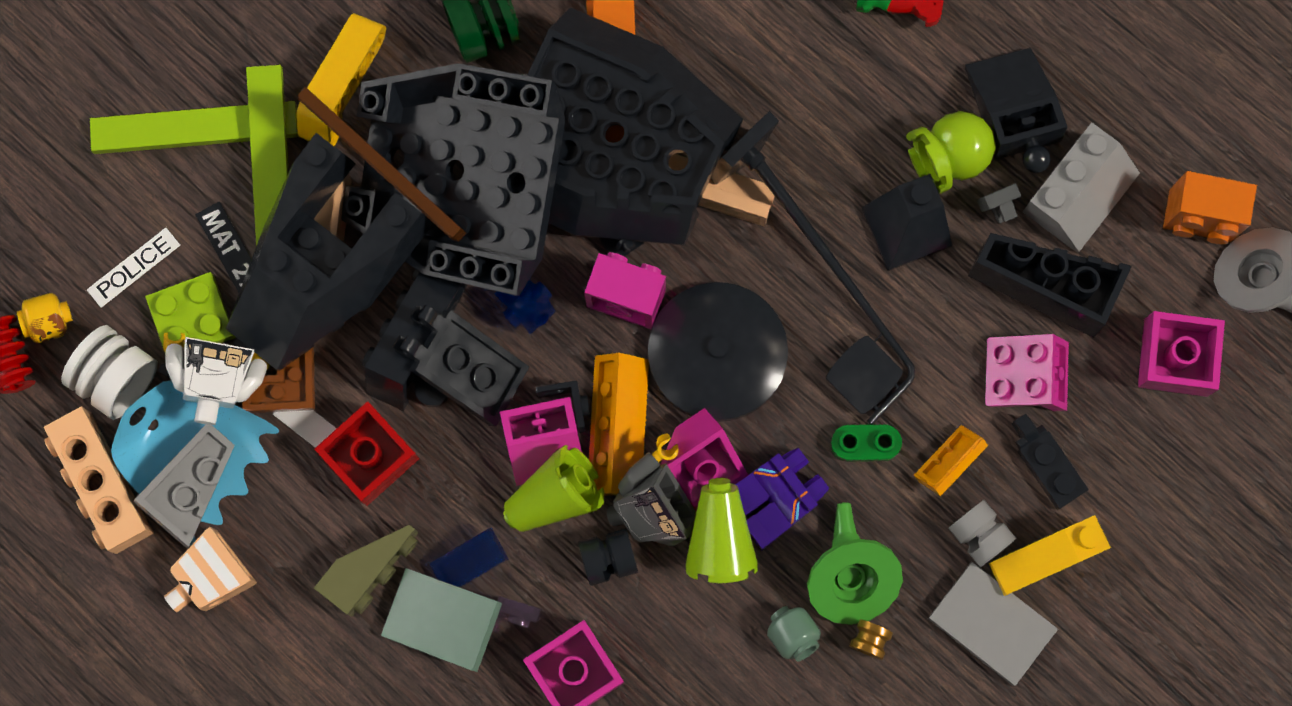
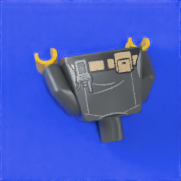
[607,433,696,546]

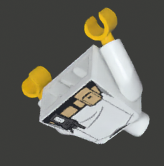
[163,332,270,425]

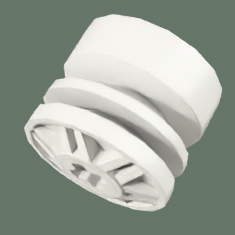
[61,325,158,420]

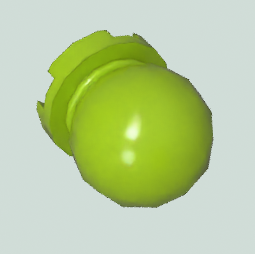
[906,111,996,194]

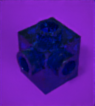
[494,279,556,334]

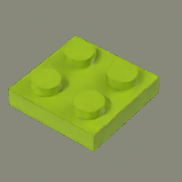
[145,272,236,346]

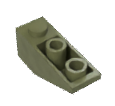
[314,525,419,617]

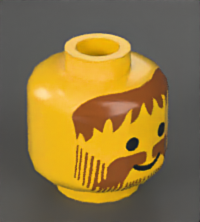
[17,293,73,343]

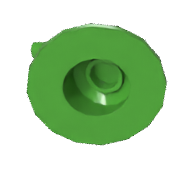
[807,502,903,625]

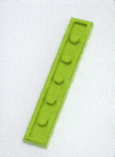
[246,65,289,246]
[90,101,298,154]

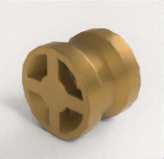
[849,619,893,660]

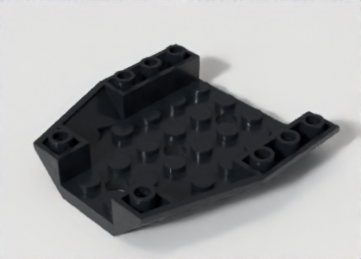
[513,7,743,246]
[341,63,566,296]

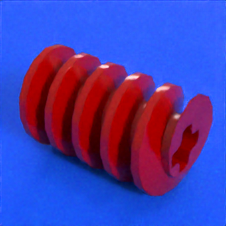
[0,315,36,394]

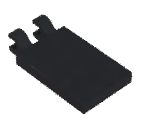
[392,305,529,426]

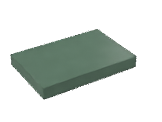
[381,568,502,672]

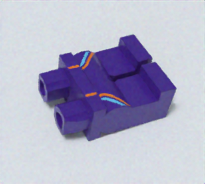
[735,448,829,551]

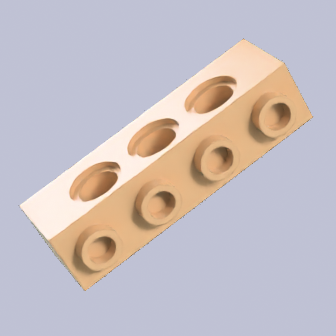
[44,406,154,554]

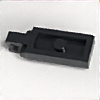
[1011,414,1089,510]

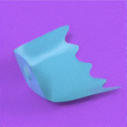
[111,380,279,545]

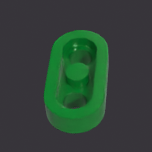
[830,425,902,462]

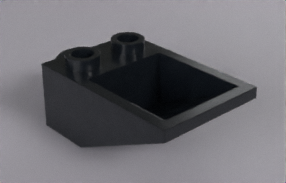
[965,47,1067,173]

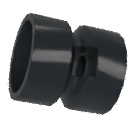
[578,528,638,586]

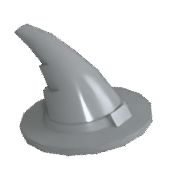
[1214,227,1292,313]

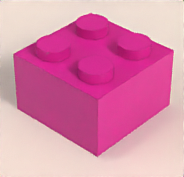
[584,252,666,330]
[1138,311,1225,397]
[523,620,624,706]

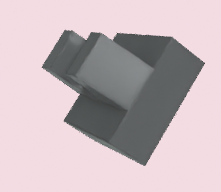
[976,183,1021,224]

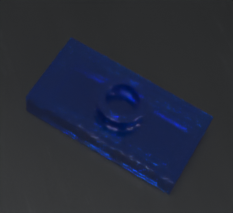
[430,528,509,588]

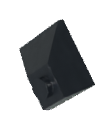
[862,174,952,271]

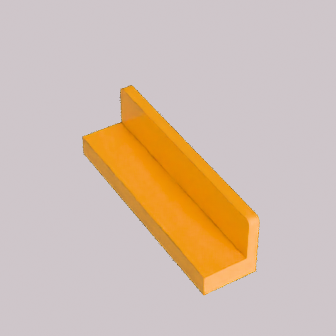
[589,352,649,496]

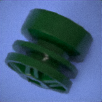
[441,0,521,63]

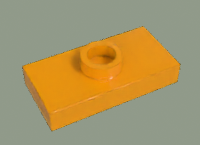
[914,425,988,496]

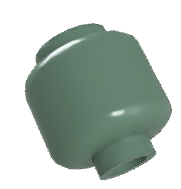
[767,606,821,662]

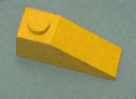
[989,515,1111,596]

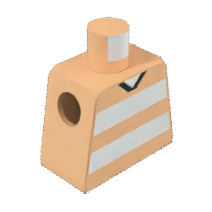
[164,527,257,612]

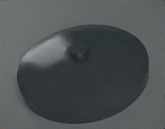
[648,282,788,422]

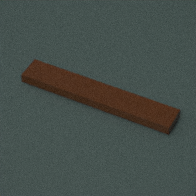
[297,87,466,242]

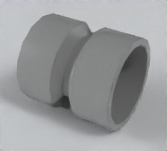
[948,499,1016,567]

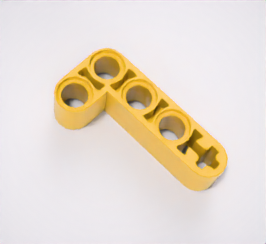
[297,13,386,146]

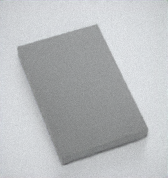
[928,562,1058,686]

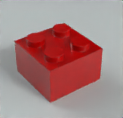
[314,401,420,506]

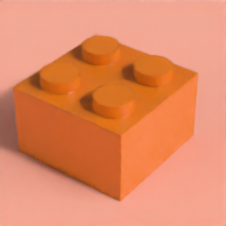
[1163,171,1257,245]

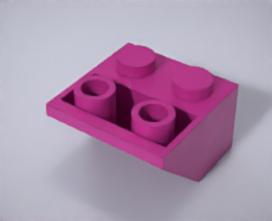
[500,397,582,486]

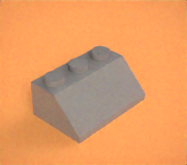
[1023,122,1140,253]

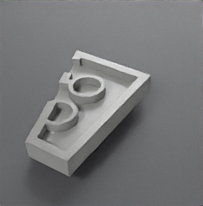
[134,425,235,549]

